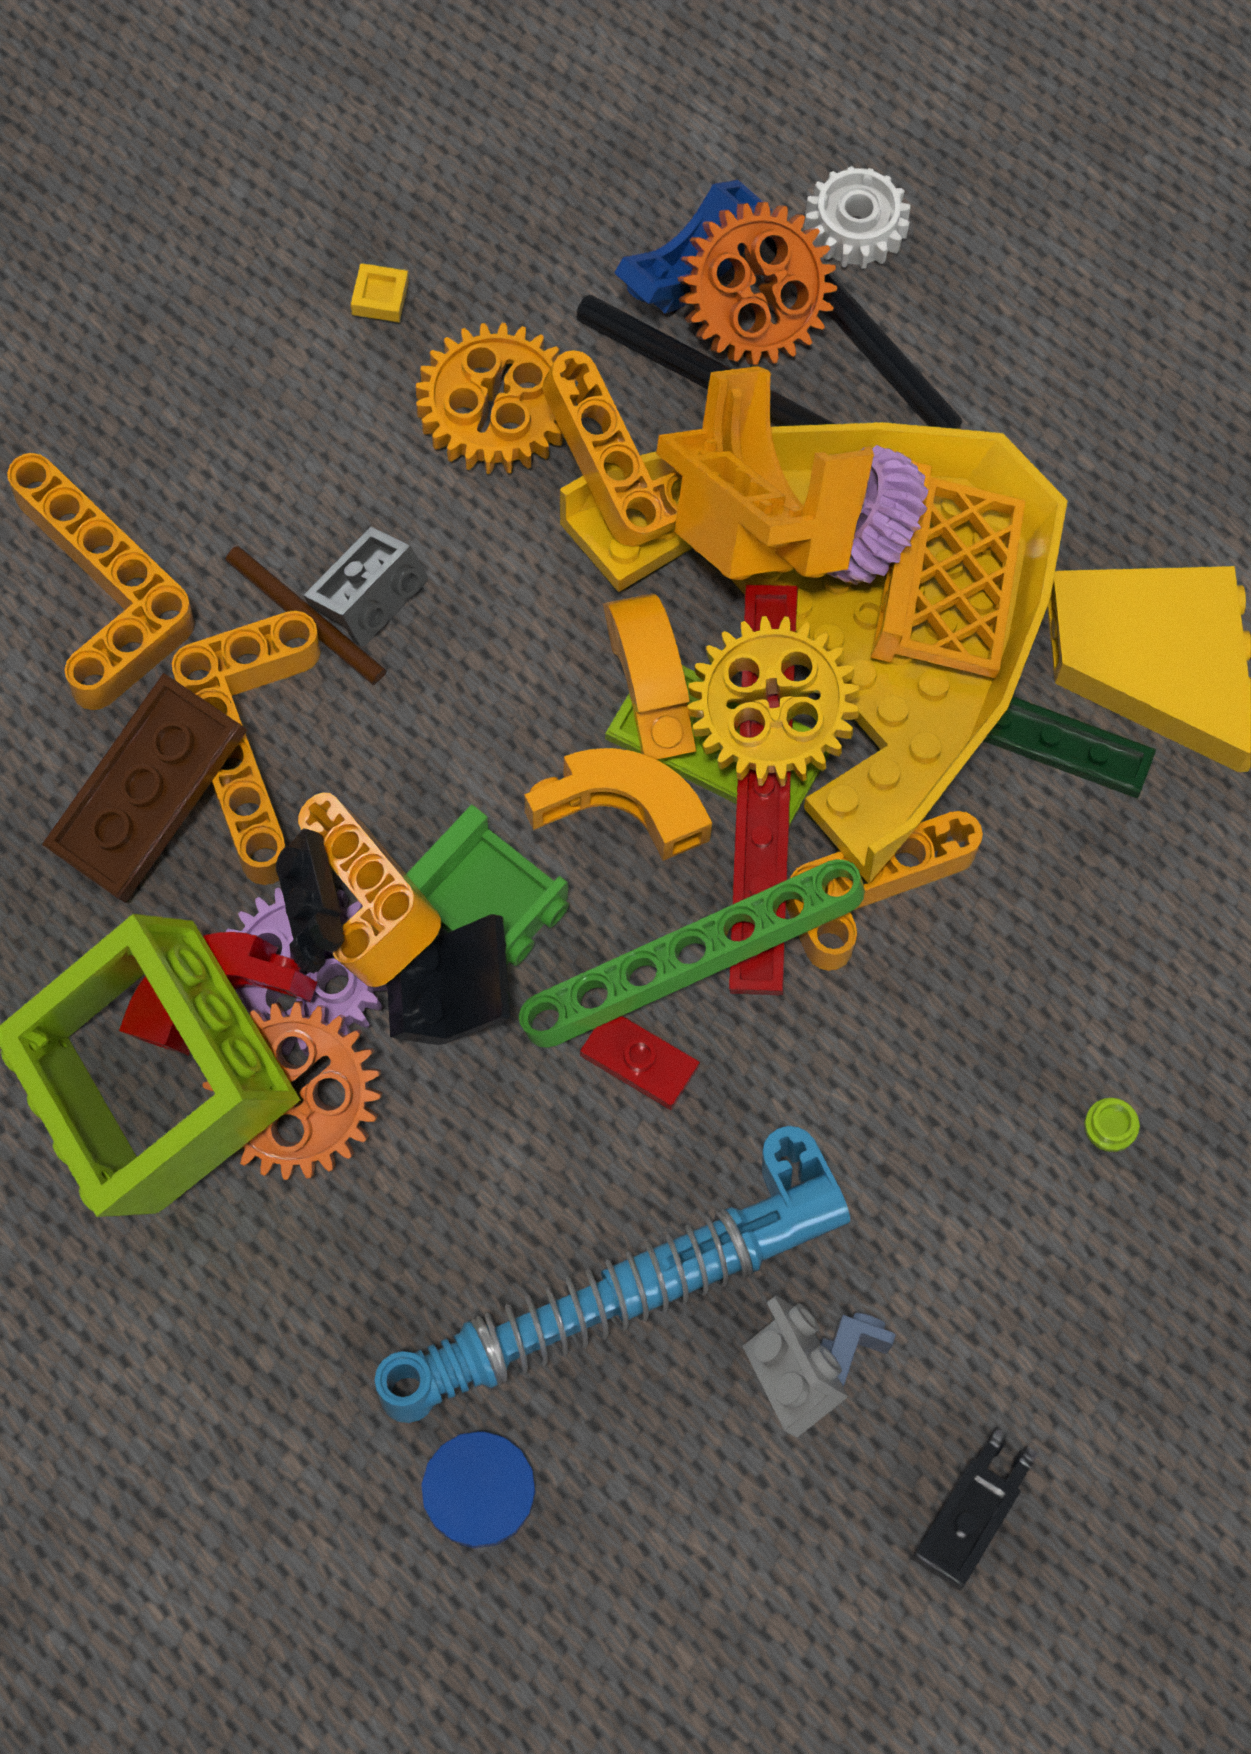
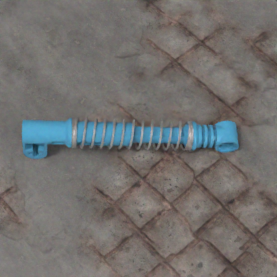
[374,1126,850,1423]

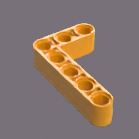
[7,453,195,710]
[172,611,321,885]

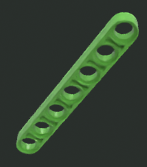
[519,859,865,1048]

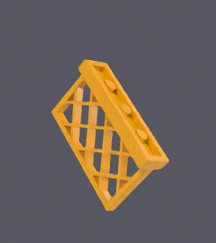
[871,461,1025,678]

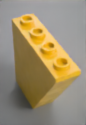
[1047,566,1251,772]

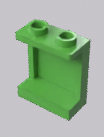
[407,804,569,966]

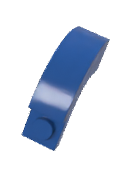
[614,180,772,314]

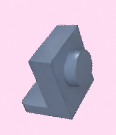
[820,1313,896,1386]

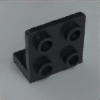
[387,914,510,1045]

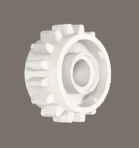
[804,167,910,269]

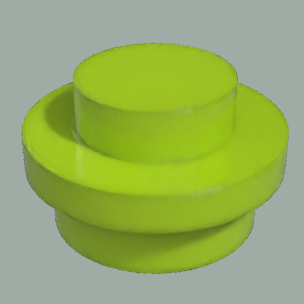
[1084,1098,1140,1152]

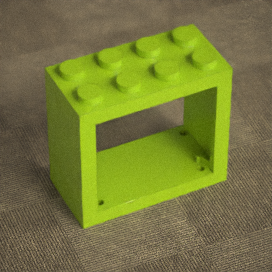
[0,914,300,1217]

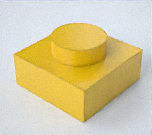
[351,263,409,323]

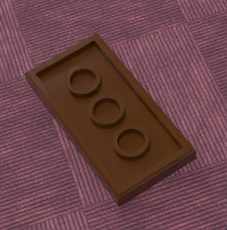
[42,673,248,903]

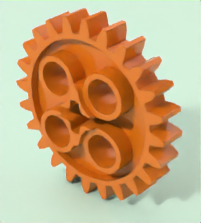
[678,202,837,365]
[202,1001,383,1180]

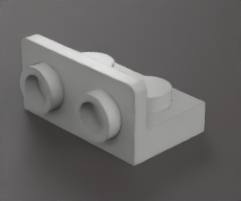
[742,1295,848,1438]

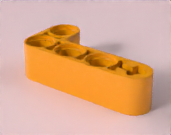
[542,350,683,546]
[298,792,441,987]
[786,811,983,971]

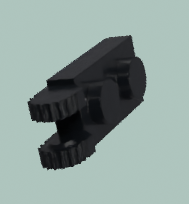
[275,828,345,974]
[912,1427,1038,1591]

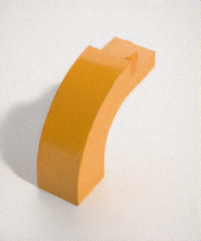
[603,593,696,760]
[524,748,712,861]

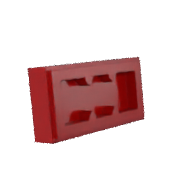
[580,1016,700,1110]

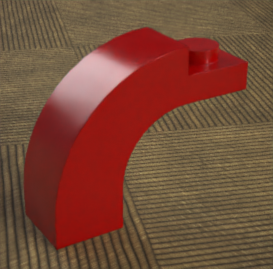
[119,932,317,1056]

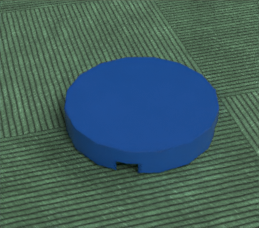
[421,1431,535,1549]

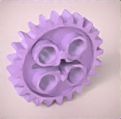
[226,888,387,1056]

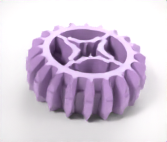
[827,445,929,585]

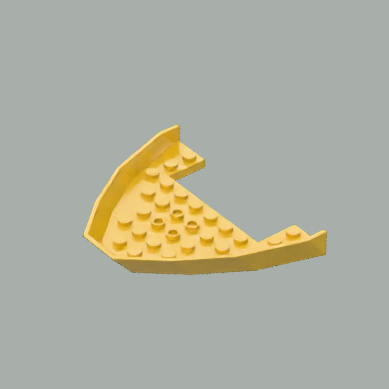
[560,422,1068,884]

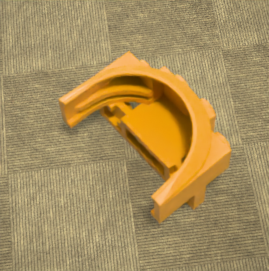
[656,366,874,580]

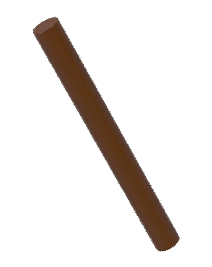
[226,546,386,686]

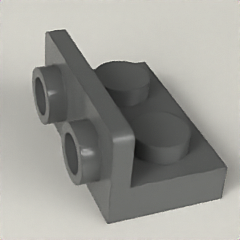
[303,527,428,647]

